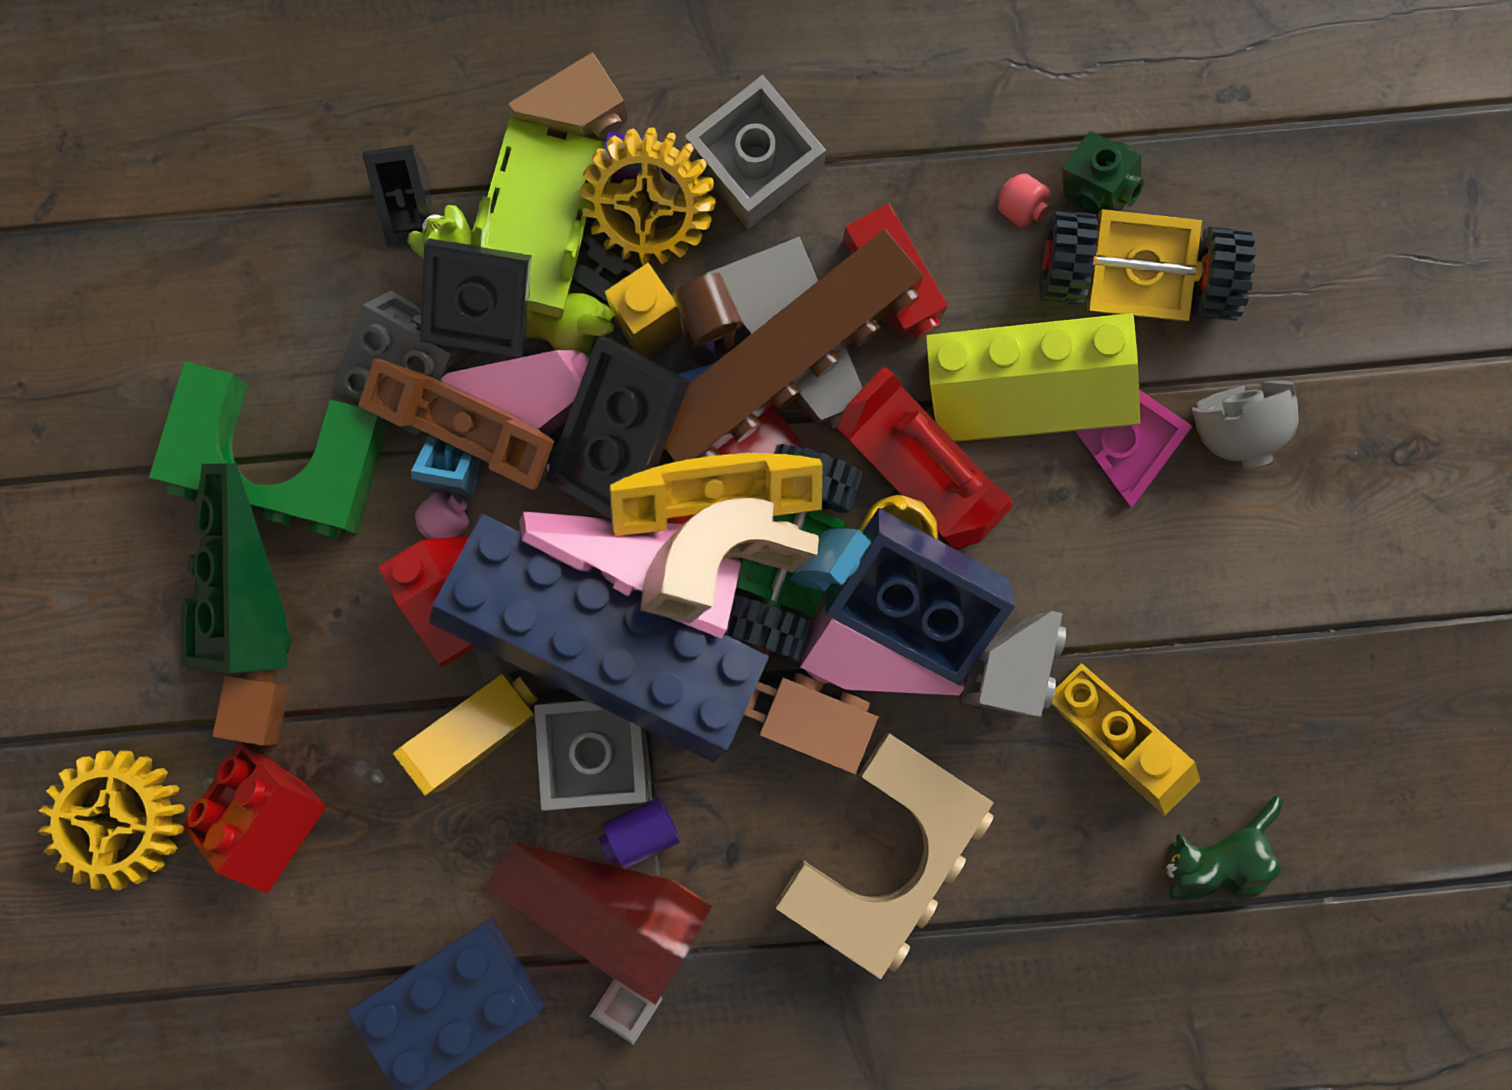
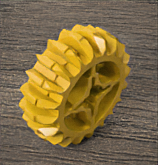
[580,127,716,265]
[38,750,185,890]

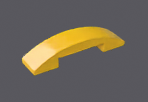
[609,453,822,537]

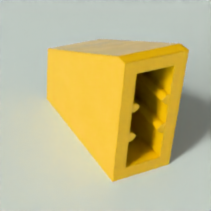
[393,674,539,795]

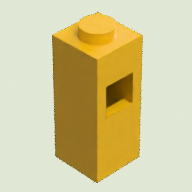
[605,263,683,358]

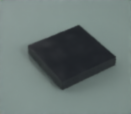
[420,238,532,358]

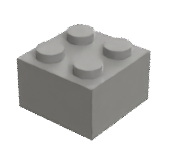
[684,75,826,230]
[534,701,650,810]

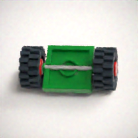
[724,444,863,662]

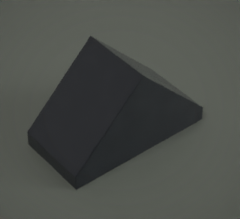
[362,145,433,246]

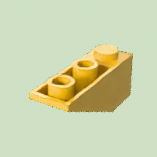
[1051,663,1200,816]

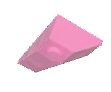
[519,512,741,638]

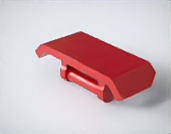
[837,368,1013,549]

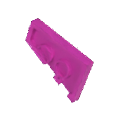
[1075,389,1193,508]

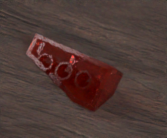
[486,842,713,1005]

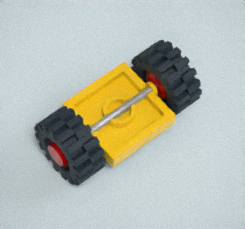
[1039,209,1256,322]

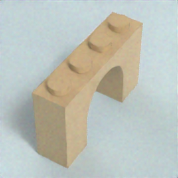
[775,733,994,979]

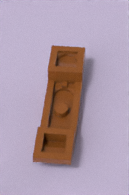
[358,359,554,490]

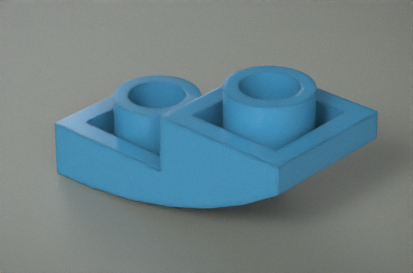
[790,528,871,591]

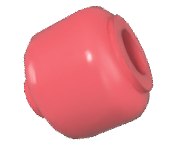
[997,173,1050,227]

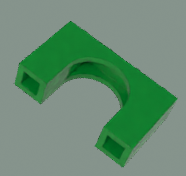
[149,361,390,539]

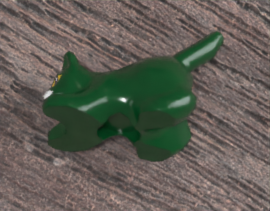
[1166,796,1283,900]

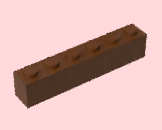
[663,228,924,463]

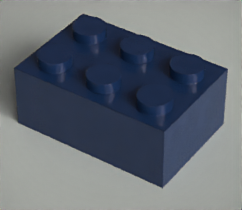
[826,508,1016,686]
[347,917,546,1090]

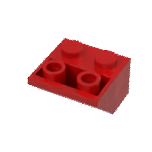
[182,742,327,894]

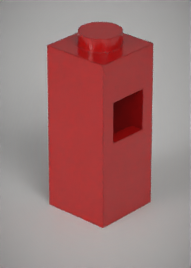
[843,203,948,340]

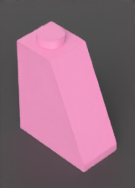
[441,350,590,436]

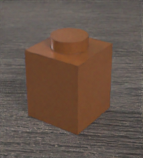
[212,670,290,746]

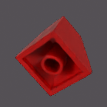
[378,535,477,668]

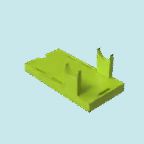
[471,117,605,319]

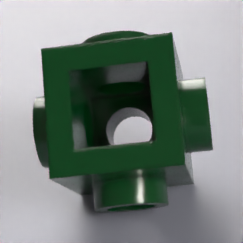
[1062,131,1144,214]

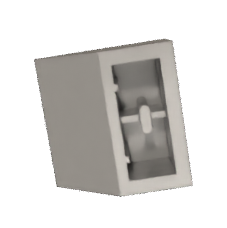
[961,611,1066,717]

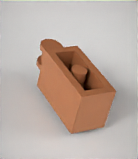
[743,673,878,774]

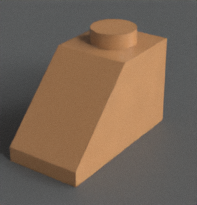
[508,52,628,140]

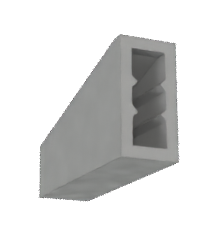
[707,237,863,431]

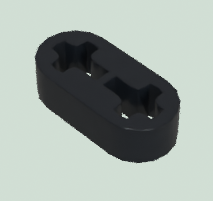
[571,235,637,307]

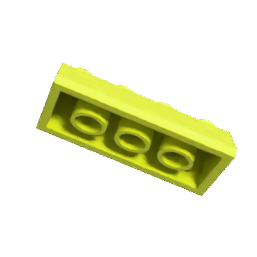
[926,313,1141,442]

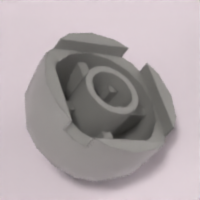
[1192,380,1299,468]

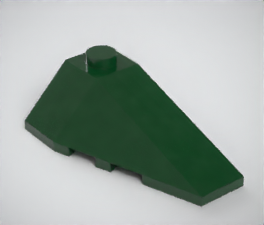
[181,463,291,673]

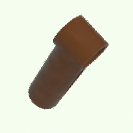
[672,273,743,366]

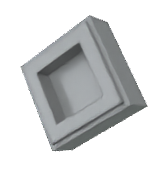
[591,969,662,1045]

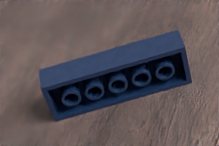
[429,514,769,763]

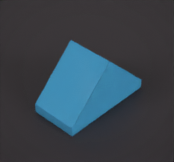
[411,434,482,497]

